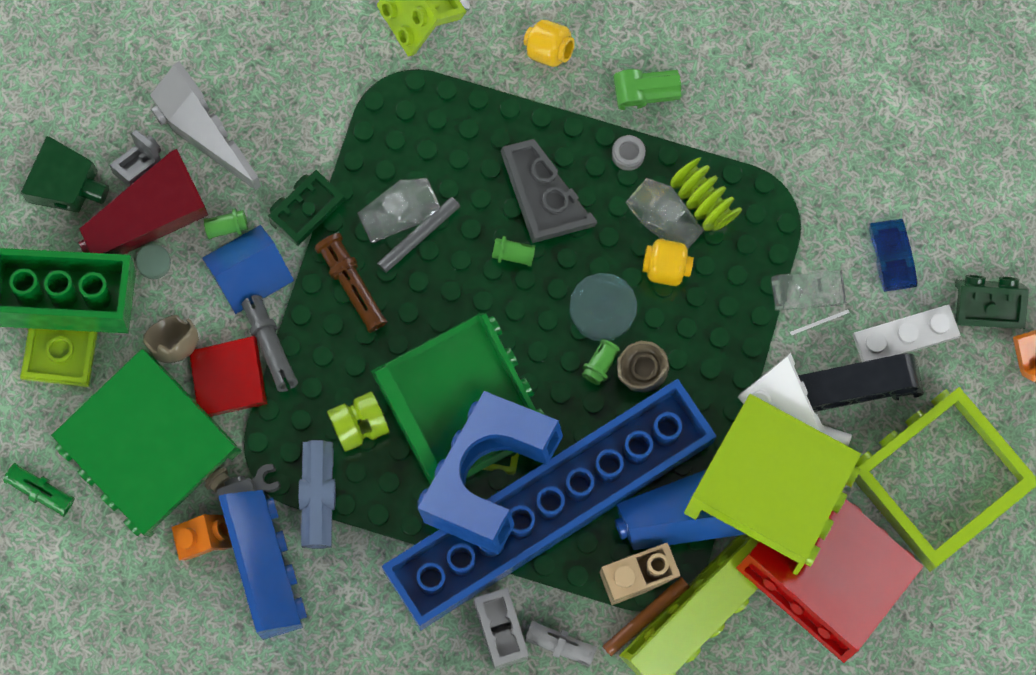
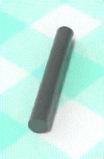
[377,197,460,273]

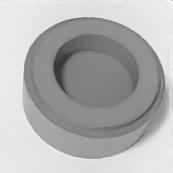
[612,135,646,171]

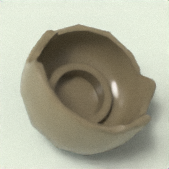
[143,315,199,363]
[617,341,669,393]

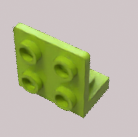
[377,0,467,56]

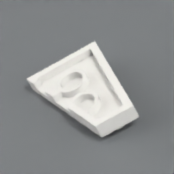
[738,353,826,434]

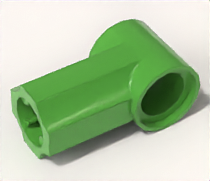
[613,69,682,110]

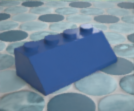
[218,490,307,640]

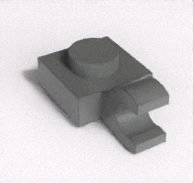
[217,464,281,496]

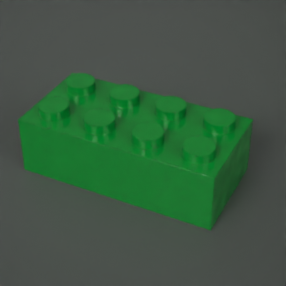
[0,248,136,334]

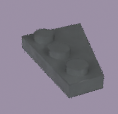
[501,139,597,243]

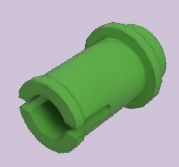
[203,208,248,240]
[492,236,536,267]
[582,339,620,385]

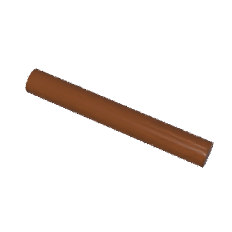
[602,577,690,657]

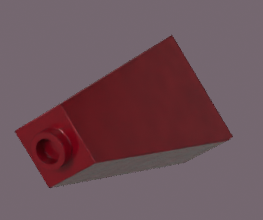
[78,149,208,255]

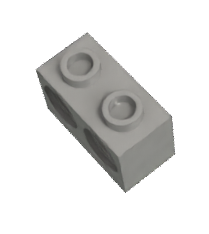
[474,587,529,670]

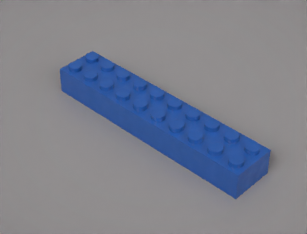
[382,379,717,631]

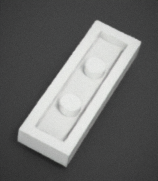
[853,305,961,362]

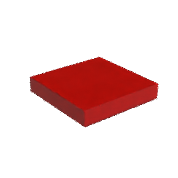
[190,336,267,417]

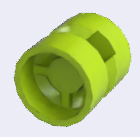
[327,391,390,452]

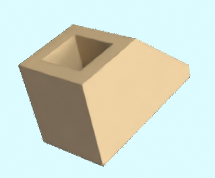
[599,542,681,605]

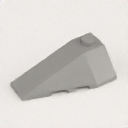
[150,61,261,190]

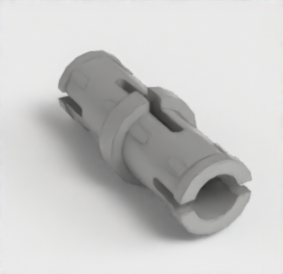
[524,620,597,668]

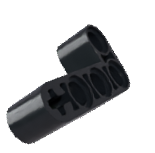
[798,354,924,412]

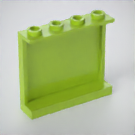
[684,394,861,575]

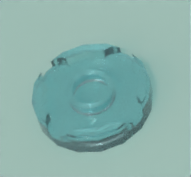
[569,273,637,341]

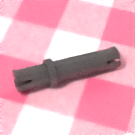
[241,295,298,392]

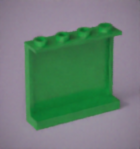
[371,313,545,485]
[51,348,242,537]

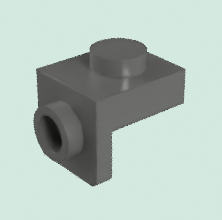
[109,130,161,187]

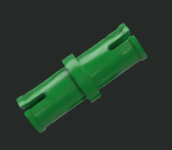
[3,463,75,517]

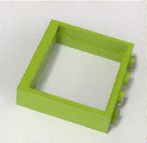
[855,387,1036,572]

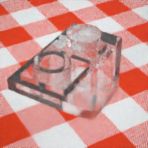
[358,178,440,242]
[625,178,704,249]

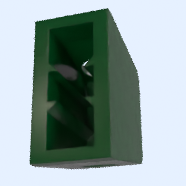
[21,136,109,213]

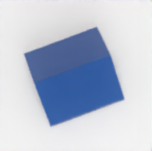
[202,225,294,314]

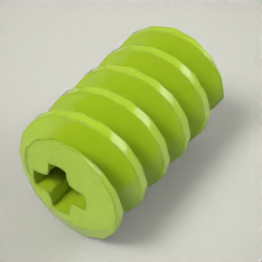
[670,157,742,231]

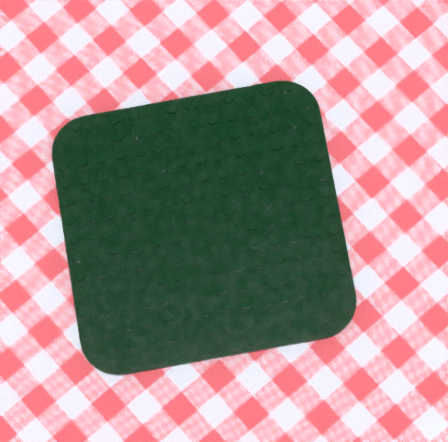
[244,69,801,612]

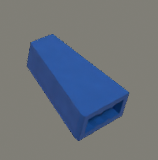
[614,469,745,550]

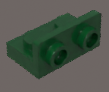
[268,170,345,246]
[955,275,1029,329]

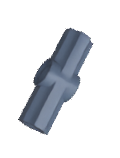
[299,440,336,549]

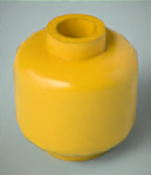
[523,20,575,67]
[642,239,694,286]

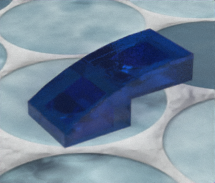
[869,219,918,292]

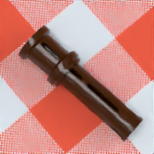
[314,233,388,333]

